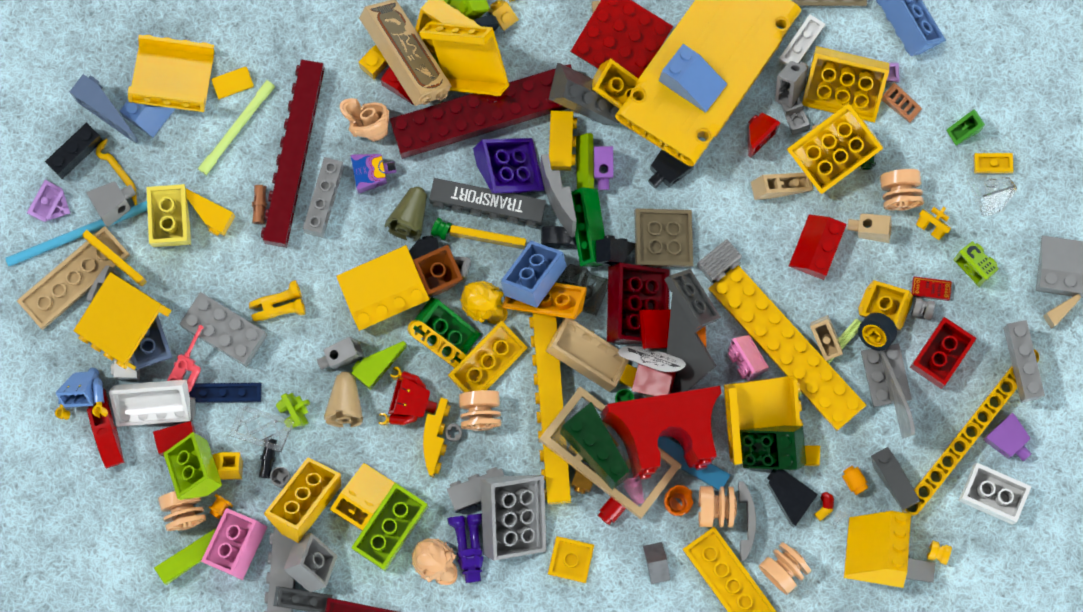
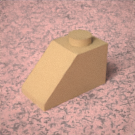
[810,315,843,361]

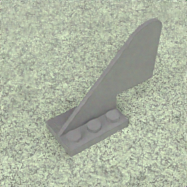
[861,343,915,439]

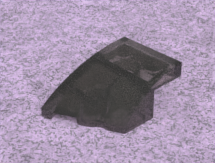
[555,264,608,316]

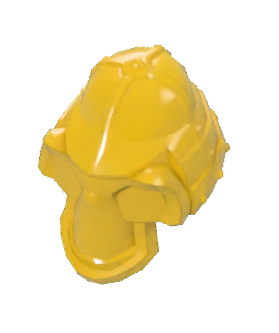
[460,281,508,324]

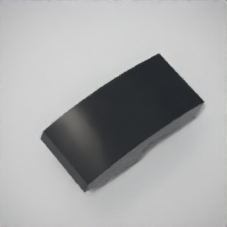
[541,226,577,249]

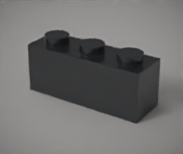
[45,122,103,179]

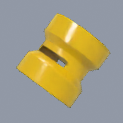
[927,540,952,565]

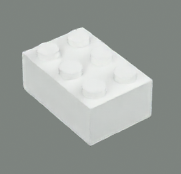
[958,463,1032,525]

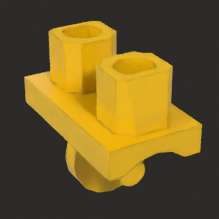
[916,206,951,240]

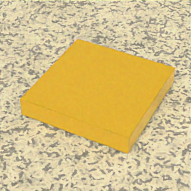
[548,536,594,583]

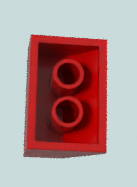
[789,214,847,280]

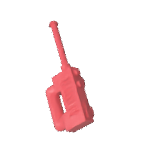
[167,325,203,392]

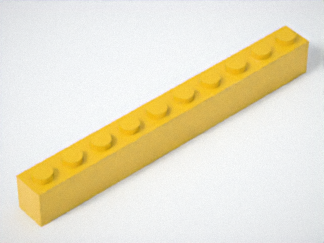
[529,313,571,505]

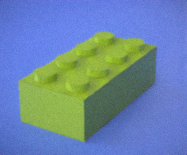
[351,483,429,571]

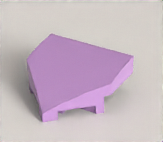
[27,180,70,222]

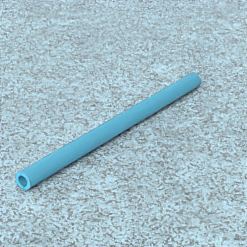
[5,201,147,266]

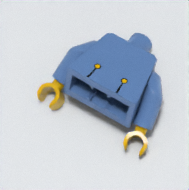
[55,368,108,420]

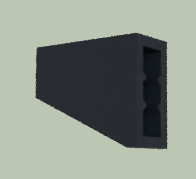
[767,469,818,528]

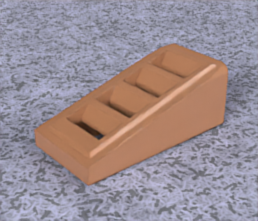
[881,83,922,123]

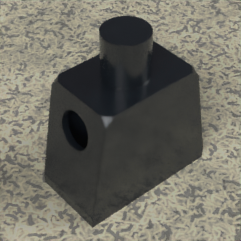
[648,150,694,189]

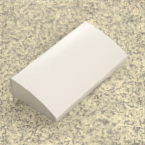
[109,379,191,427]

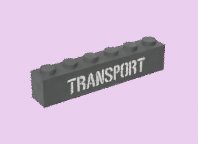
[429,178,546,228]

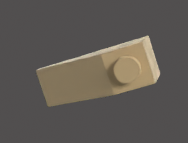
[751,173,813,200]

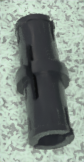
[259,438,277,479]

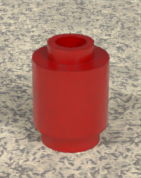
[597,497,626,525]

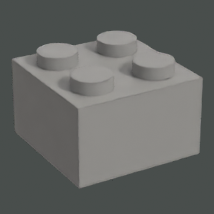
[283,533,338,592]

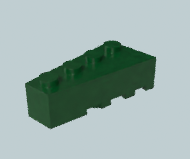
[560,402,630,490]

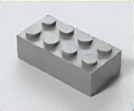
[180,292,267,368]

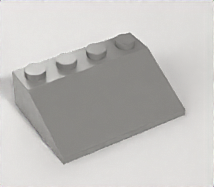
[1036,235,1083,298]
[481,475,546,561]

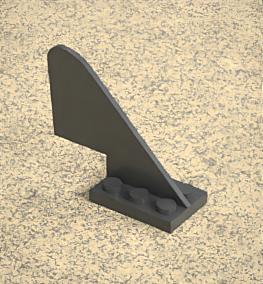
[664,269,721,393]

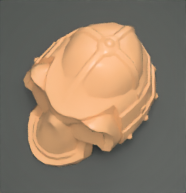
[340,98,389,142]
[412,538,458,585]

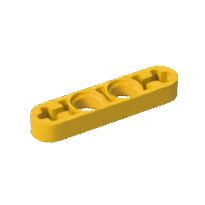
[407,320,467,368]

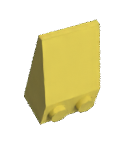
[146,184,191,247]

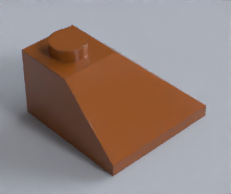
[413,245,463,297]

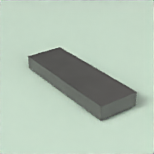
[273,586,333,612]

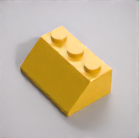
[592,58,641,109]

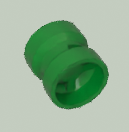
[615,389,634,403]

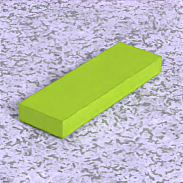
[576,133,594,189]

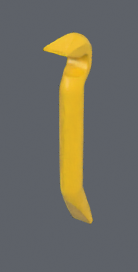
[96,138,137,205]

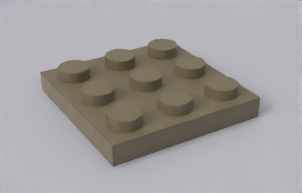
[634,208,693,267]

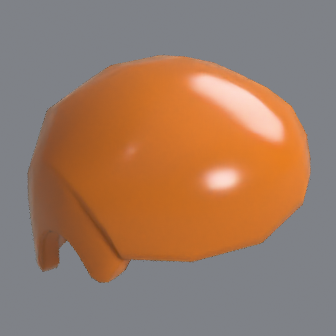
[664,485,694,516]

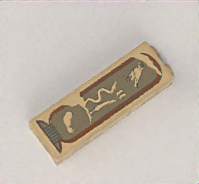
[359,0,451,106]

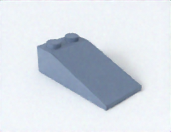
[69,74,138,143]

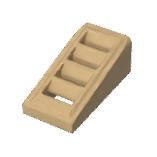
[1043,294,1081,329]

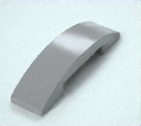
[738,481,756,561]

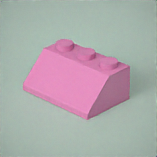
[201,508,267,580]

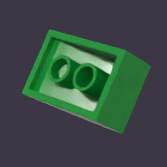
[413,297,481,362]

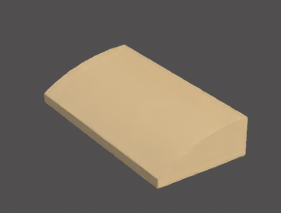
[546,318,629,392]

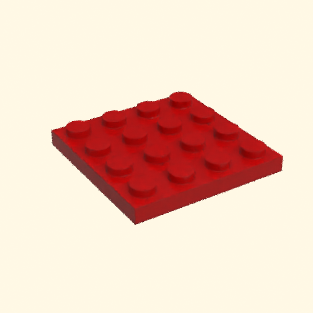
[570,0,673,79]

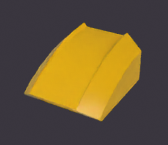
[858,280,913,330]

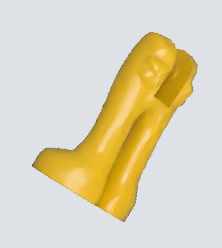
[249,280,306,321]

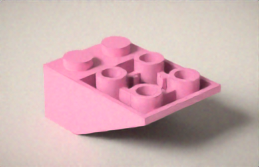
[727,335,769,381]

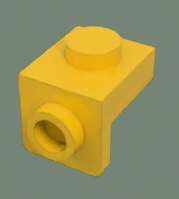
[487,0,519,31]

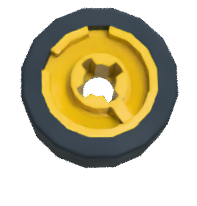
[858,312,897,351]

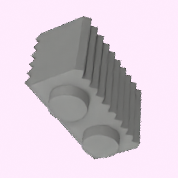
[697,239,742,283]

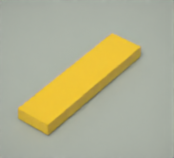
[450,225,526,249]
[82,230,147,287]

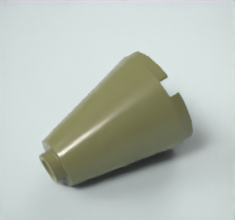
[384,186,427,241]

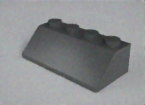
[549,63,620,125]

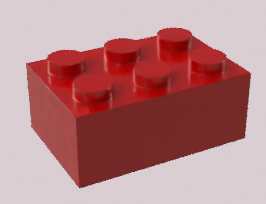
[909,317,977,389]

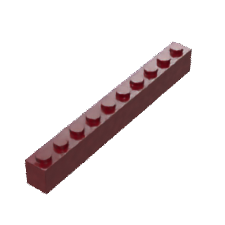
[261,59,325,248]

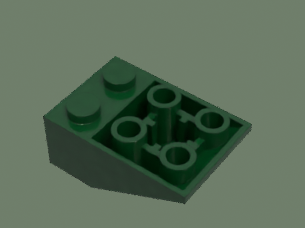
[740,425,806,470]

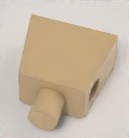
[847,214,892,243]

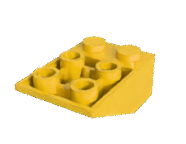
[330,463,395,531]

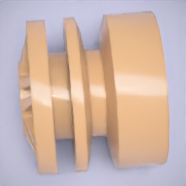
[880,169,924,211]
[459,390,501,431]
[698,486,737,527]
[158,491,206,531]
[758,542,811,595]

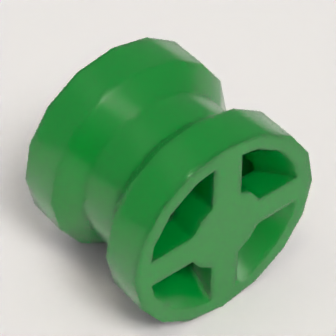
[430,217,452,241]

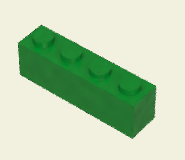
[571,187,605,267]

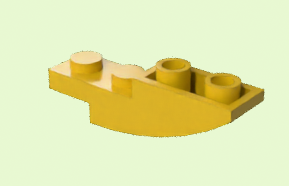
[423,398,451,478]

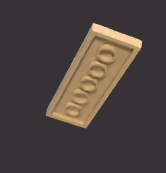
[17,226,130,330]

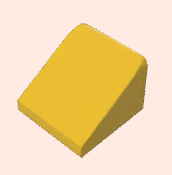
[619,364,637,389]
[804,445,820,466]

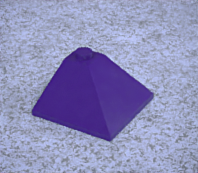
[473,138,544,194]

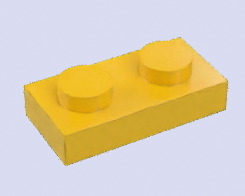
[973,153,1013,173]

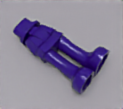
[447,513,484,583]

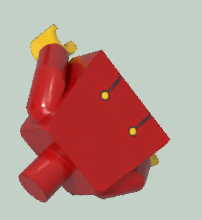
[378,367,437,425]

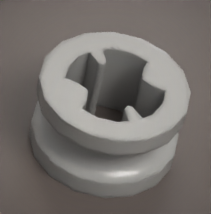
[445,424,462,442]

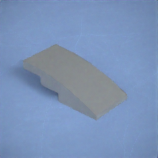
[540,154,577,237]

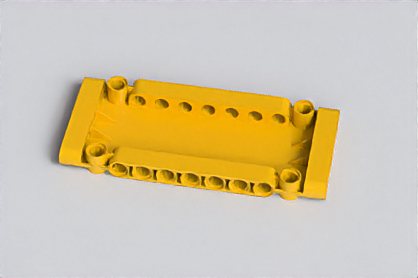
[615,0,801,166]

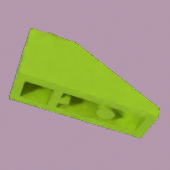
[352,341,407,390]

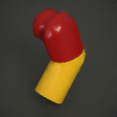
[814,492,834,521]

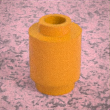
[842,465,869,495]

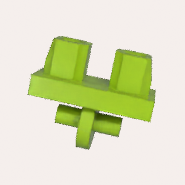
[276,393,310,429]

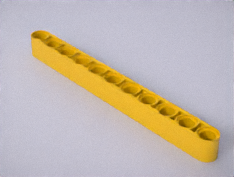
[901,349,1039,517]

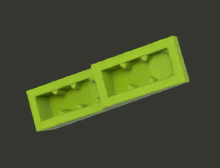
[154,528,216,585]

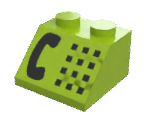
[953,241,999,287]

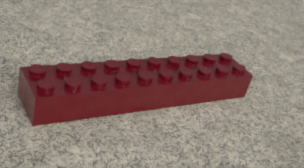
[390,64,572,159]

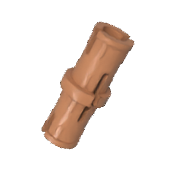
[252,185,267,224]

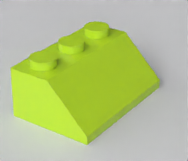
[163,432,222,500]

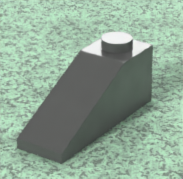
[871,447,920,510]

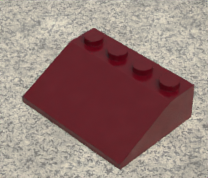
[607,263,669,344]

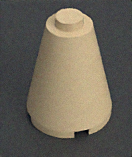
[324,372,363,427]

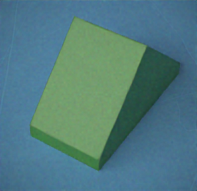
[946,109,985,146]

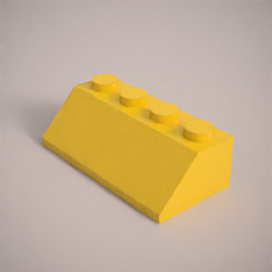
[264,457,341,543]

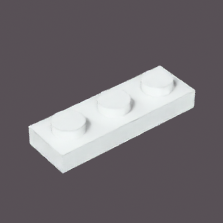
[778,14,825,65]

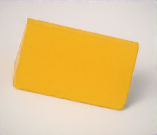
[211,67,254,99]

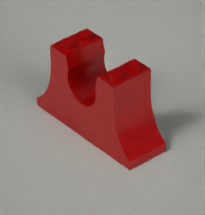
[600,386,722,480]

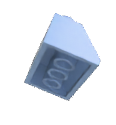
[876,0,946,56]

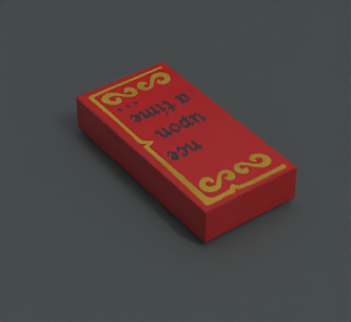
[911,276,952,301]

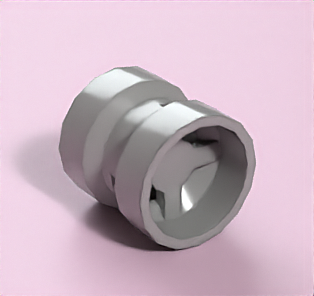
[911,297,935,320]
[270,467,291,488]

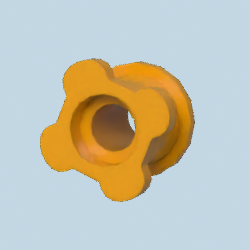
[208,494,234,519]

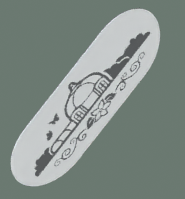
[618,345,686,372]

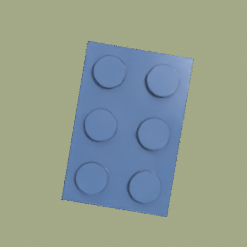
[501,241,567,308]

